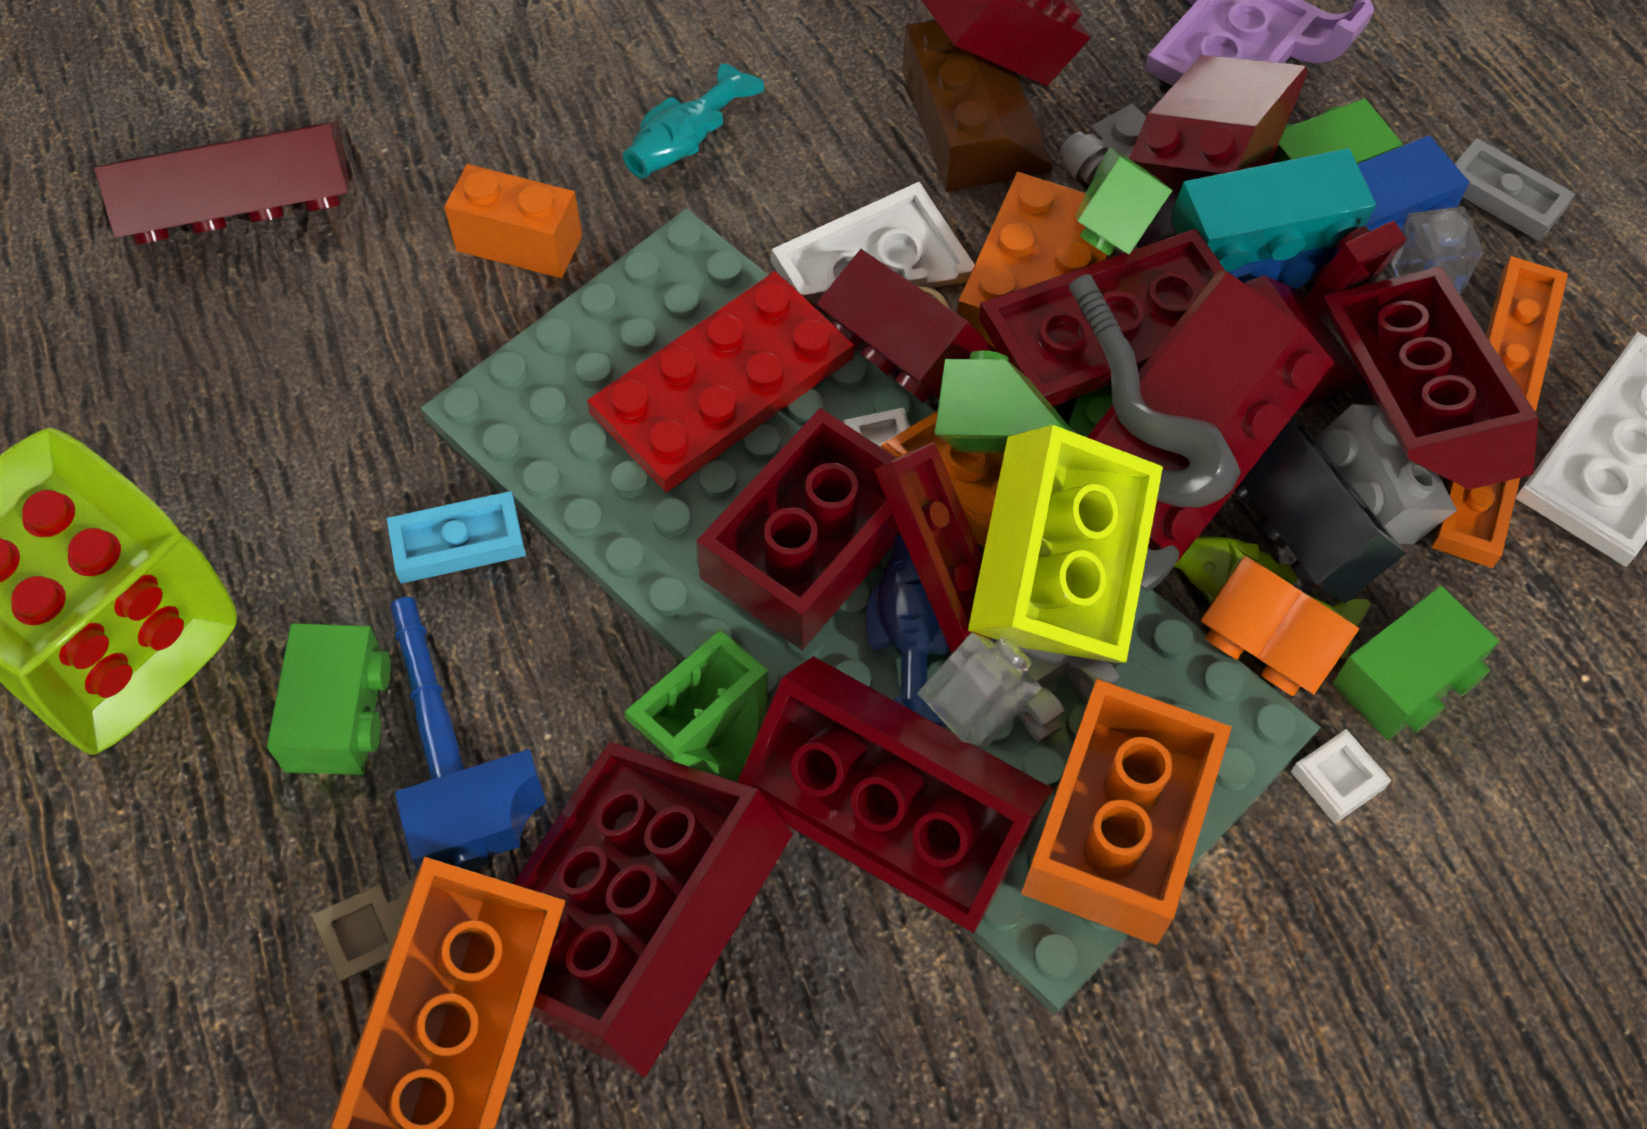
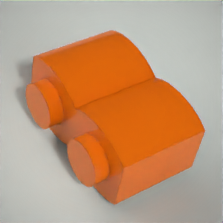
[1200,555,1360,697]

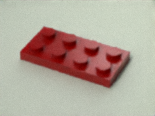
[587,271,854,493]

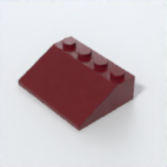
[513,741,793,1078]

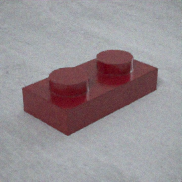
[1305,220,1407,317]

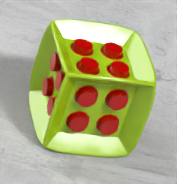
[0,427,237,755]

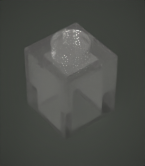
[1390,206,1484,295]
[917,633,1042,747]

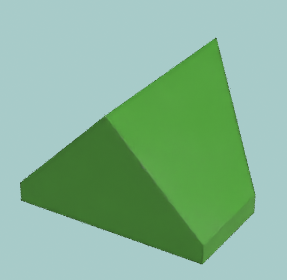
[624,630,769,782]

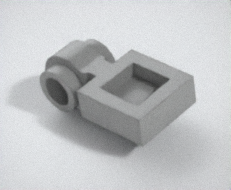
[1059,104,1146,186]

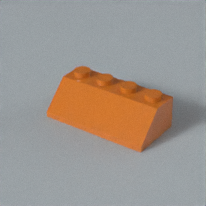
[328,857,566,1129]

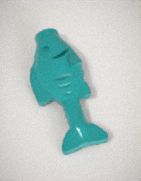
[623,63,765,179]

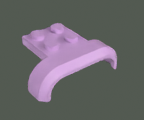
[1144,0,1374,86]

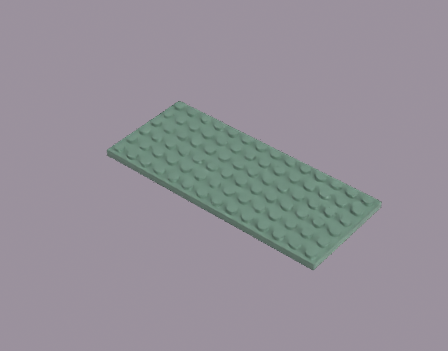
[420,208,1321,1016]

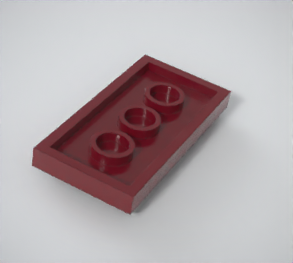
[978,228,1225,406]

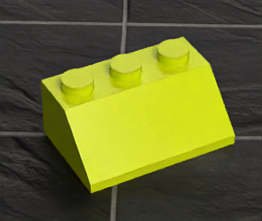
[968,425,1163,663]

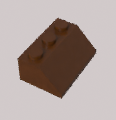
[902,20,1053,192]

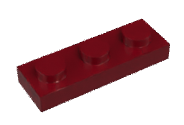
[874,442,992,656]

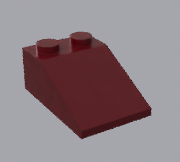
[1128,55,1308,203]

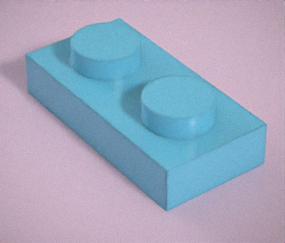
[386,491,526,584]

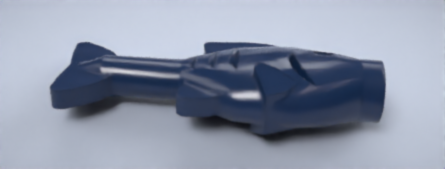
[866,535,950,727]

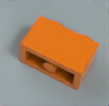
[444,164,582,279]

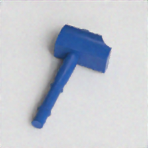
[390,597,547,871]

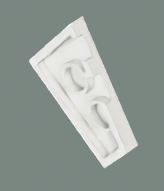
[770,182,974,304]

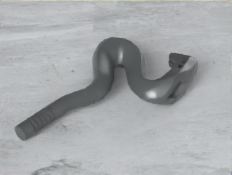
[1069,274,1241,592]

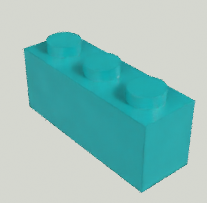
[1170,148,1377,272]

